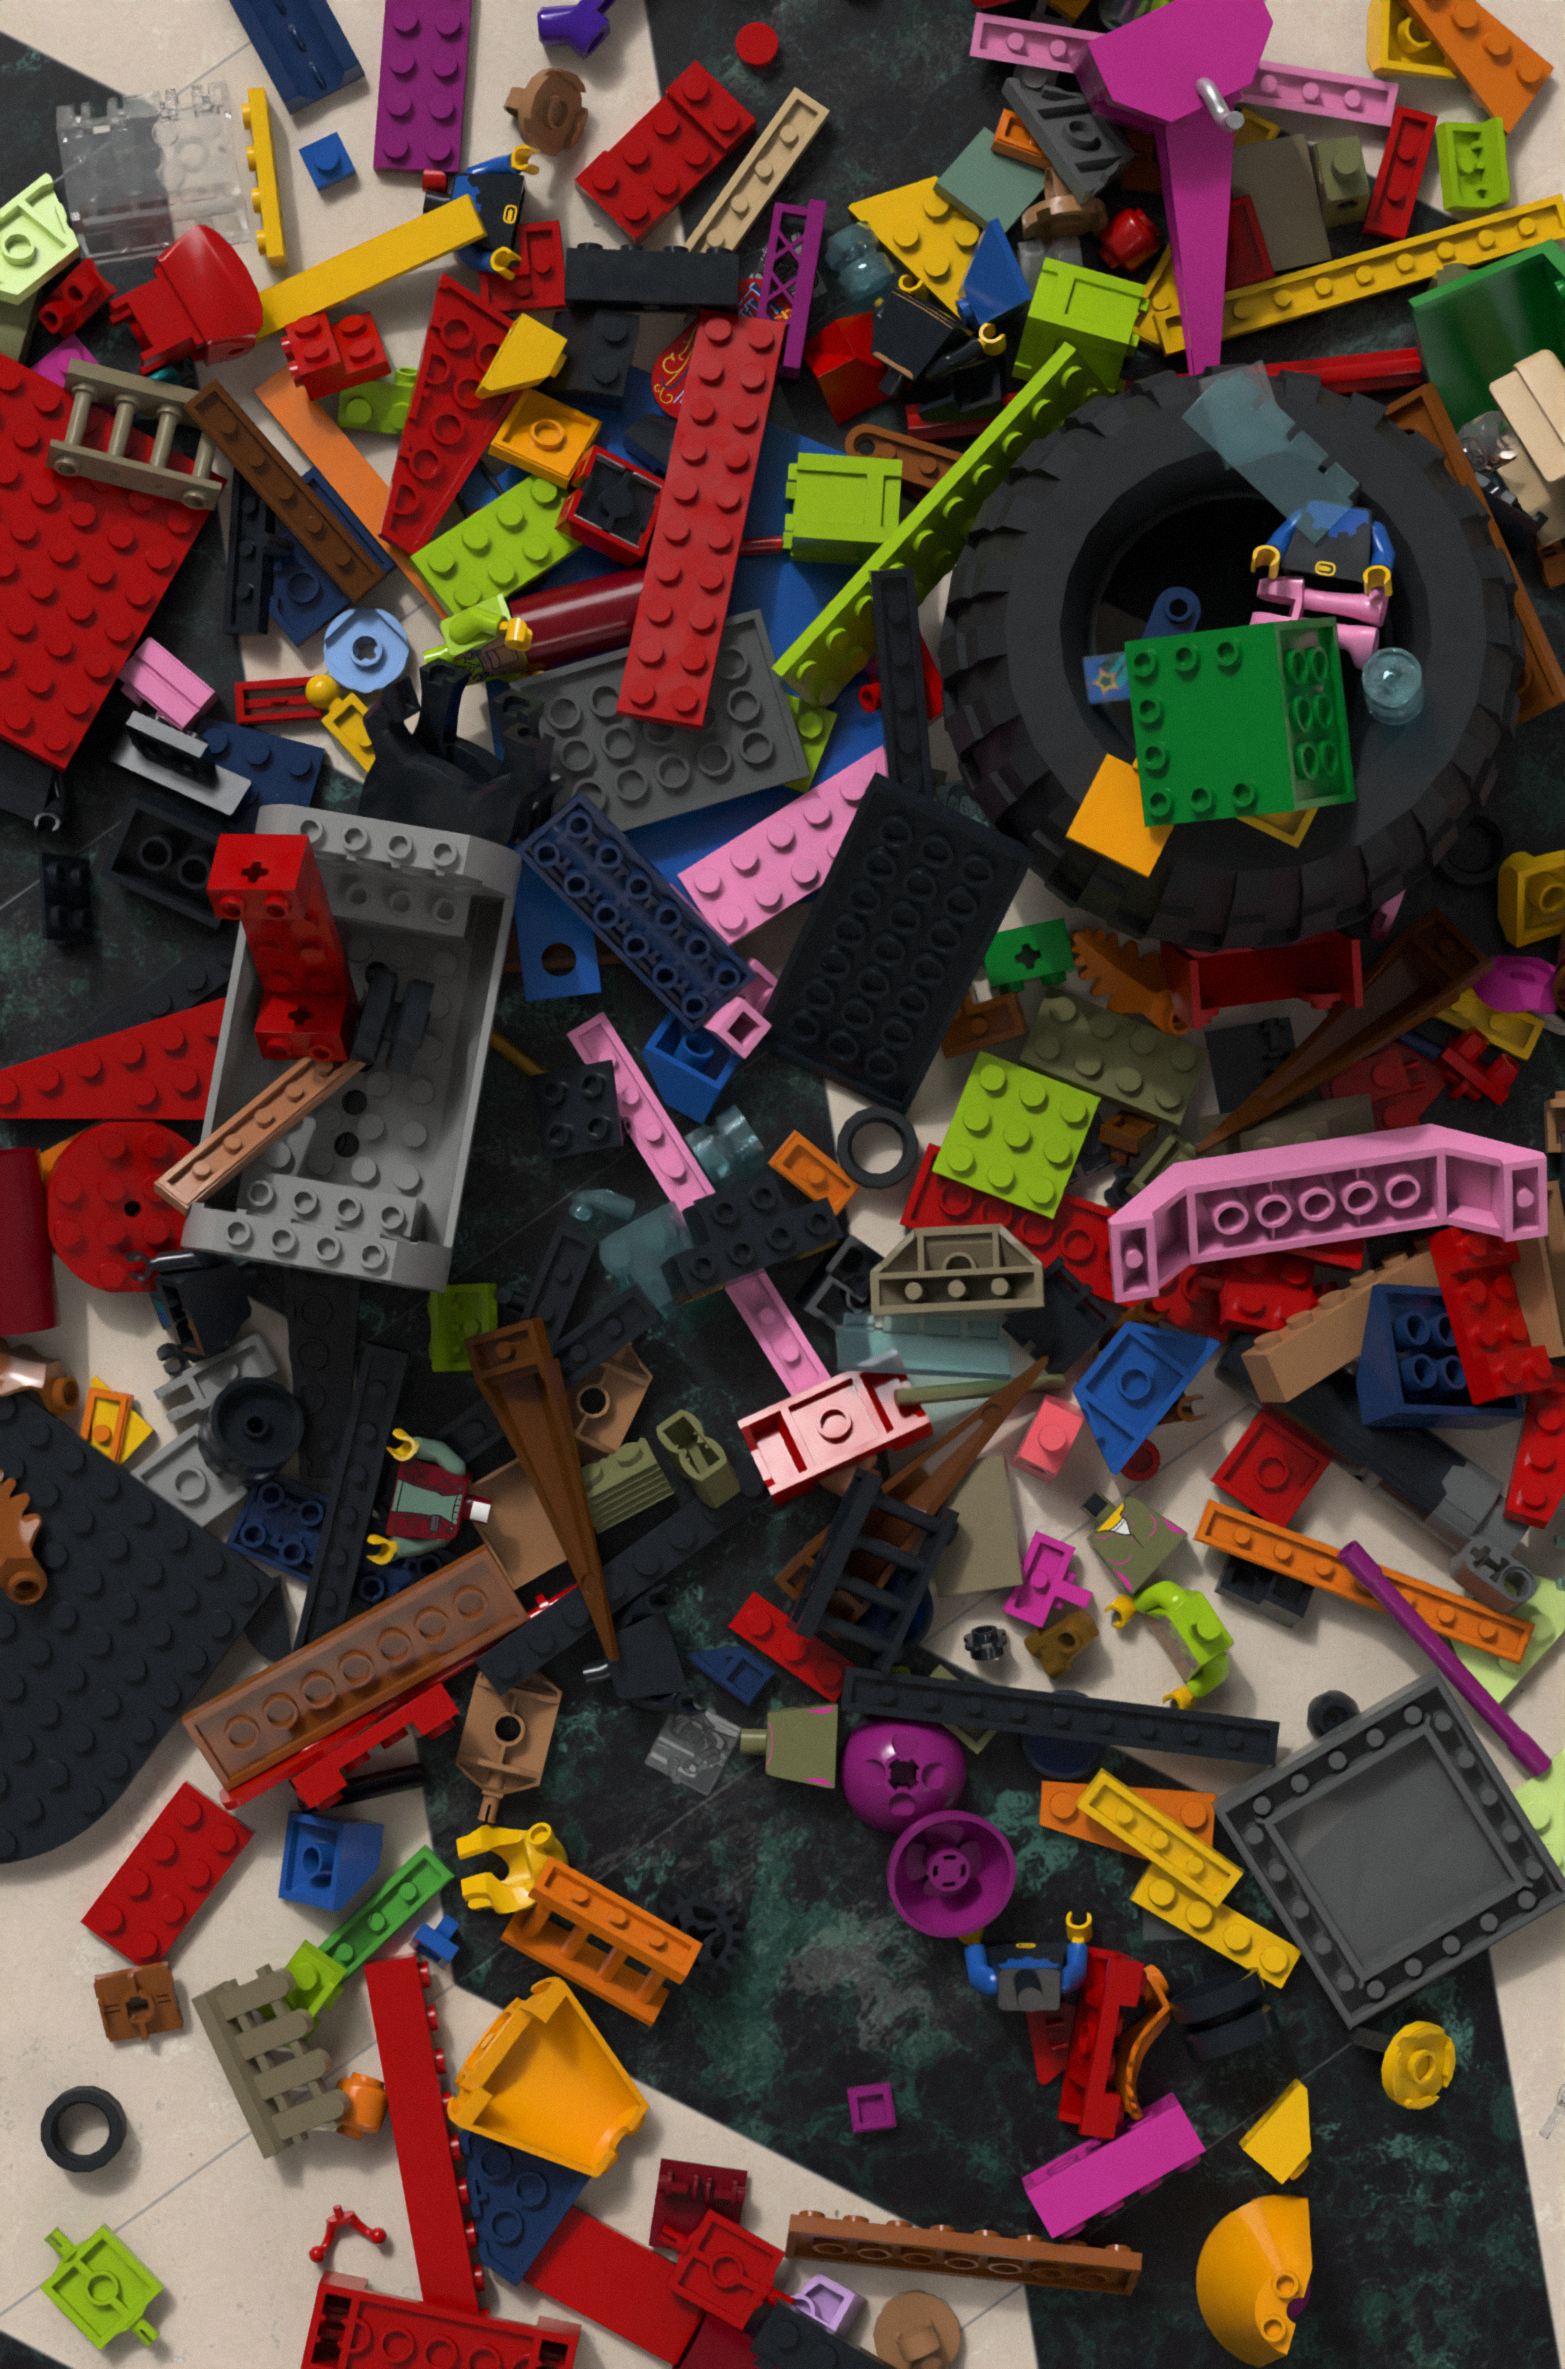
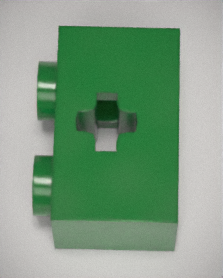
[982,918,1075,996]

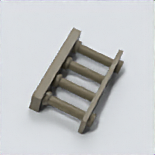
[45,358,240,511]

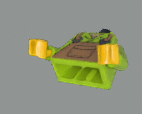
[422,593,544,686]
[1104,1581,1234,1710]

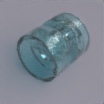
[820,221,897,302]
[1361,647,1425,725]
[684,1104,765,1183]

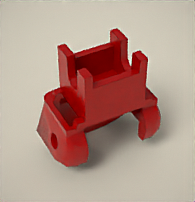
[108,225,263,377]

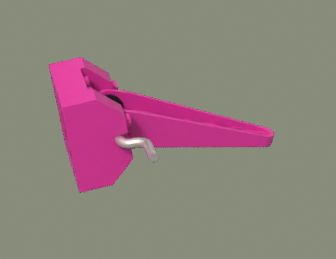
[1068,0,1273,375]

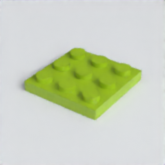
[931,1050,1101,1219]

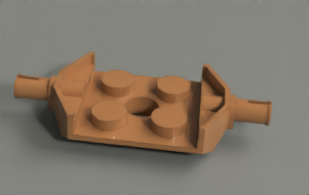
[565,1341,654,1464]
[455,1668,563,1823]

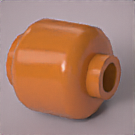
[335,2072,389,2141]

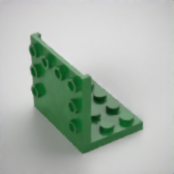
[1408,238,1565,445]
[1124,616,1356,827]

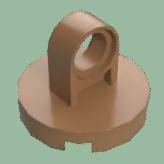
[503,67,588,157]
[1021,166,1108,248]
[873,2289,961,2369]

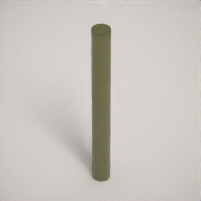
[894,1373,1066,1407]

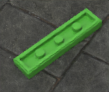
[318,1844,455,1986]

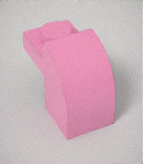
[702,957,778,1059]

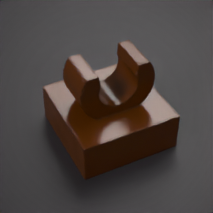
[1099,1110,1159,1166]

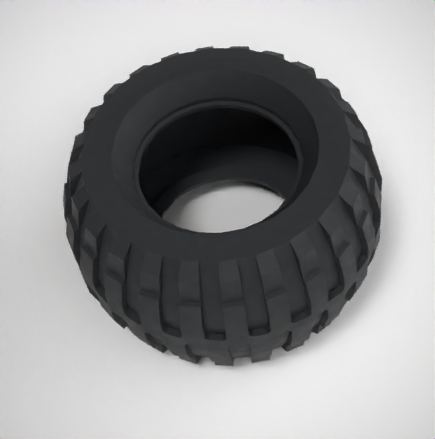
[938,363,1526,954]

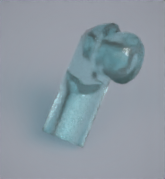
[569,1189,635,1221]

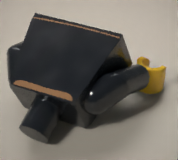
[870,274,1006,400]

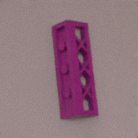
[756,199,827,380]

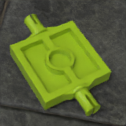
[39,2223,165,2351]

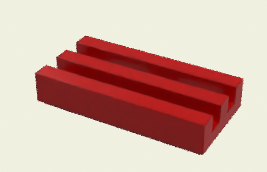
[234,676,324,727]

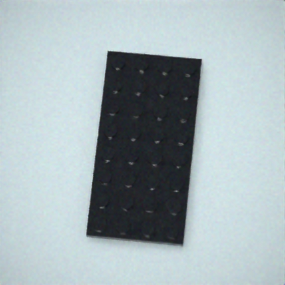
[757,772,1036,1117]

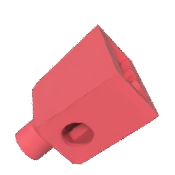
[1011,1392,1084,1484]

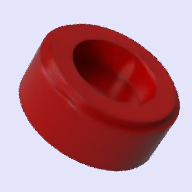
[735,22,778,69]

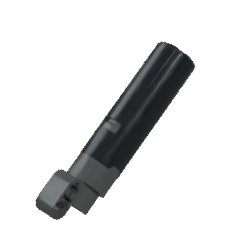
[1214,1331,1536,1614]

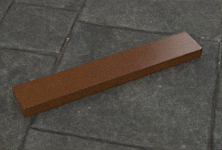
[183,378,387,605]

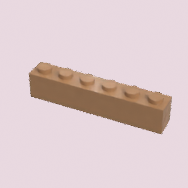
[1241,1230,1440,1403]

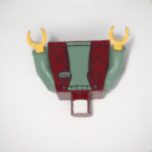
[366,1429,493,1565]

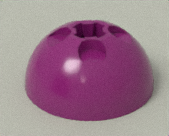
[838,1714,967,1835]
[887,1810,1016,1938]

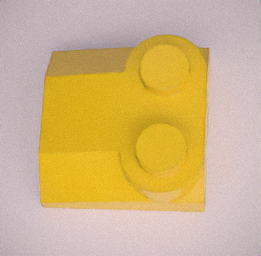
[1366,0,1458,80]
[1497,850,1565,948]

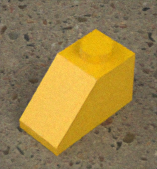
[474,313,567,400]
[1239,2078,1311,2184]

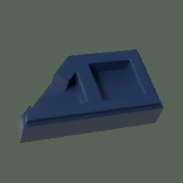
[686,1645,776,1707]

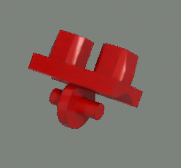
[37,257,118,340]
[1441,1026,1520,1106]

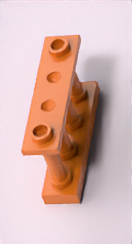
[500,1856,703,2027]

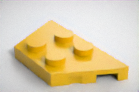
[847,176,984,326]

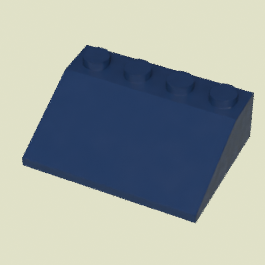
[1356,1284,1524,1430]

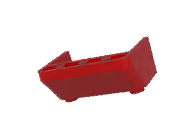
[1160,928,1364,1030]

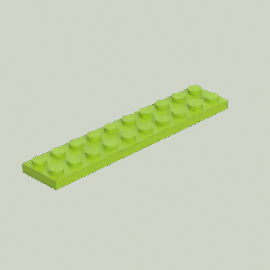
[771,341,1110,710]

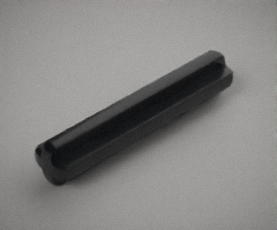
[297,1763,425,1814]

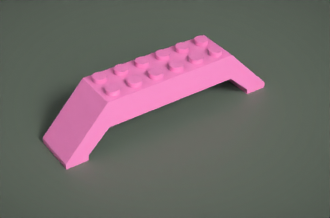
[1108,1124,1548,1303]

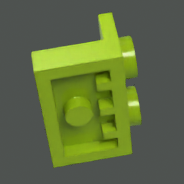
[255,1939,348,2049]

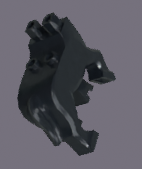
[357,657,566,847]

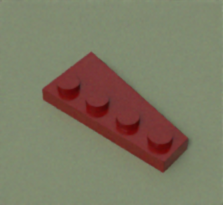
[1502,1365,1565,1530]

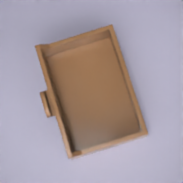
[469,1457,567,1590]

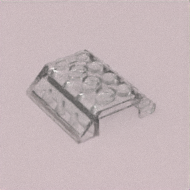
[56,80,252,267]

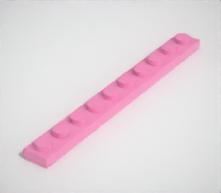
[969,12,1399,127]
[567,1012,831,1396]

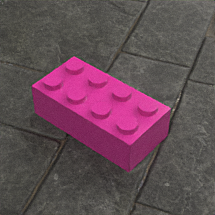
[1022,2092,1206,2239]

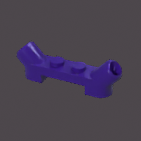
[537,0,616,59]

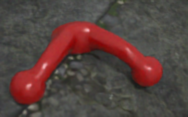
[309,2205,387,2263]

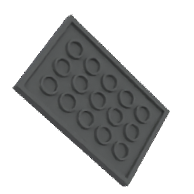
[509,608,810,832]

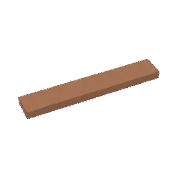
[154,1040,366,1217]

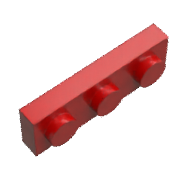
[1362,105,1438,242]
[728,1591,858,1703]

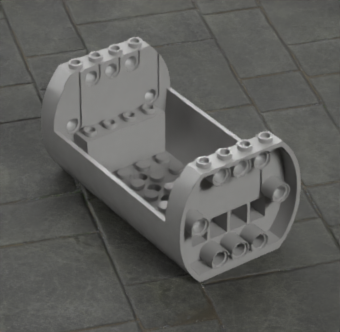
[180,804,522,1293]

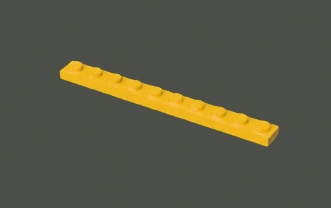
[1152,194,1565,358]

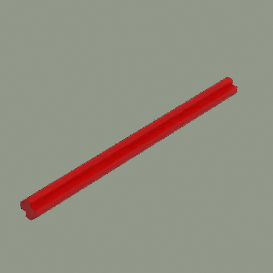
[905,347,1421,442]

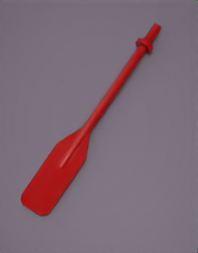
[219,1583,578,1810]

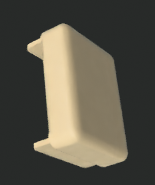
[1486,349,1565,546]

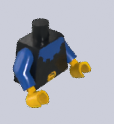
[423,144,540,280]
[1251,478,1395,597]
[958,1912,1093,2012]

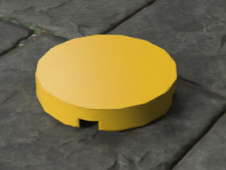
[1381,2021,1456,2110]

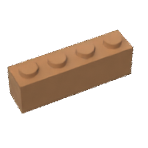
[1509,1180,1565,1358]

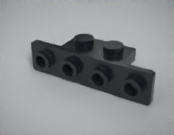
[84,711,252,819]

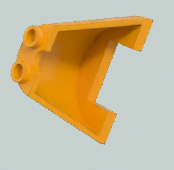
[447,1977,650,2178]
[1196,2194,1312,2368]

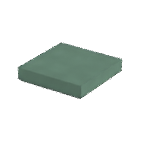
[932,127,1045,235]

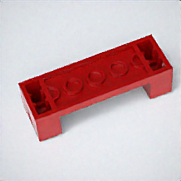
[206,833,360,1062]
[301,2270,582,2369]

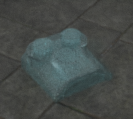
[598,1201,696,1308]

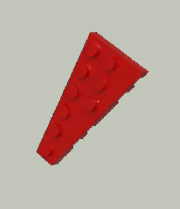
[378,272,523,558]
[0,997,226,1120]

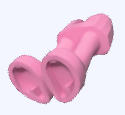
[1249,575,1389,672]

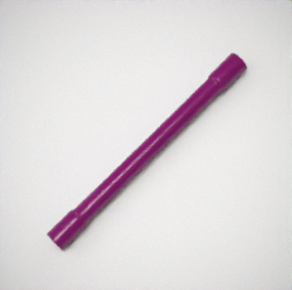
[1337,1540,1552,1777]

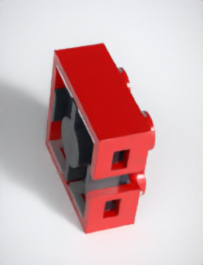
[554,444,665,568]

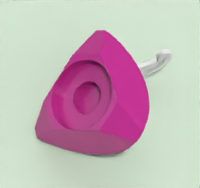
[1472,955,1565,1036]

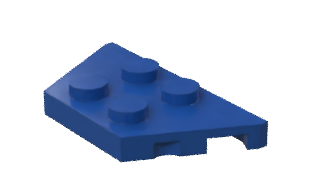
[1072,1321,1221,1476]

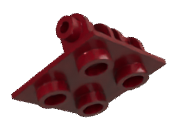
[648,2158,748,2249]

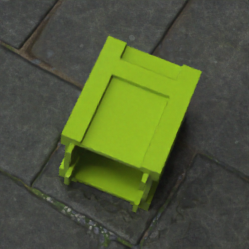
[1011,257,1150,399]
[782,453,903,565]

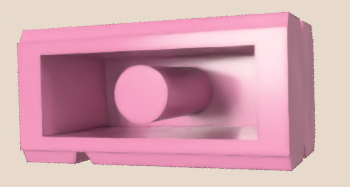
[118,637,219,734]

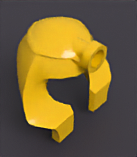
[456,1823,569,1914]

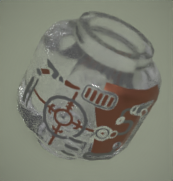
[1458,411,1521,473]

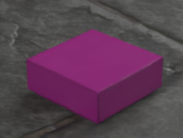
[847,2081,897,2133]

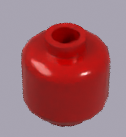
[1097,207,1162,272]

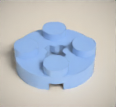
[323,608,410,695]

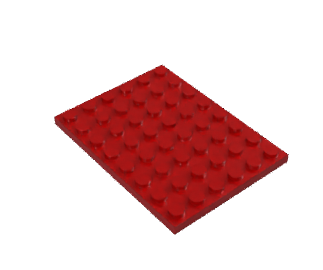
[0,353,228,773]

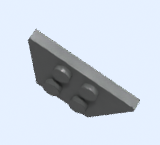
[1001,77,1137,205]

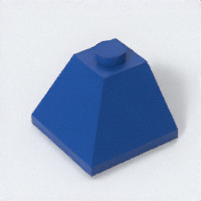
[955,218,1033,333]
[642,1010,742,1125]
[278,1811,384,1911]

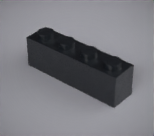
[564,242,741,315]

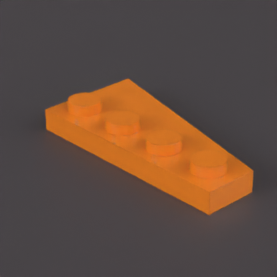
[1399,0,1554,136]
[1039,1780,1216,1862]

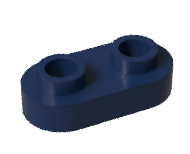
[1141,587,1201,639]

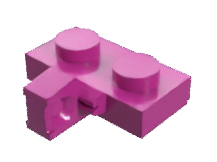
[1002,1531,1093,1628]

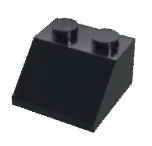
[539,307,640,413]

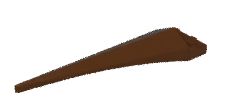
[1195,907,1493,1157]
[464,1317,619,1662]
[774,1356,1048,1640]

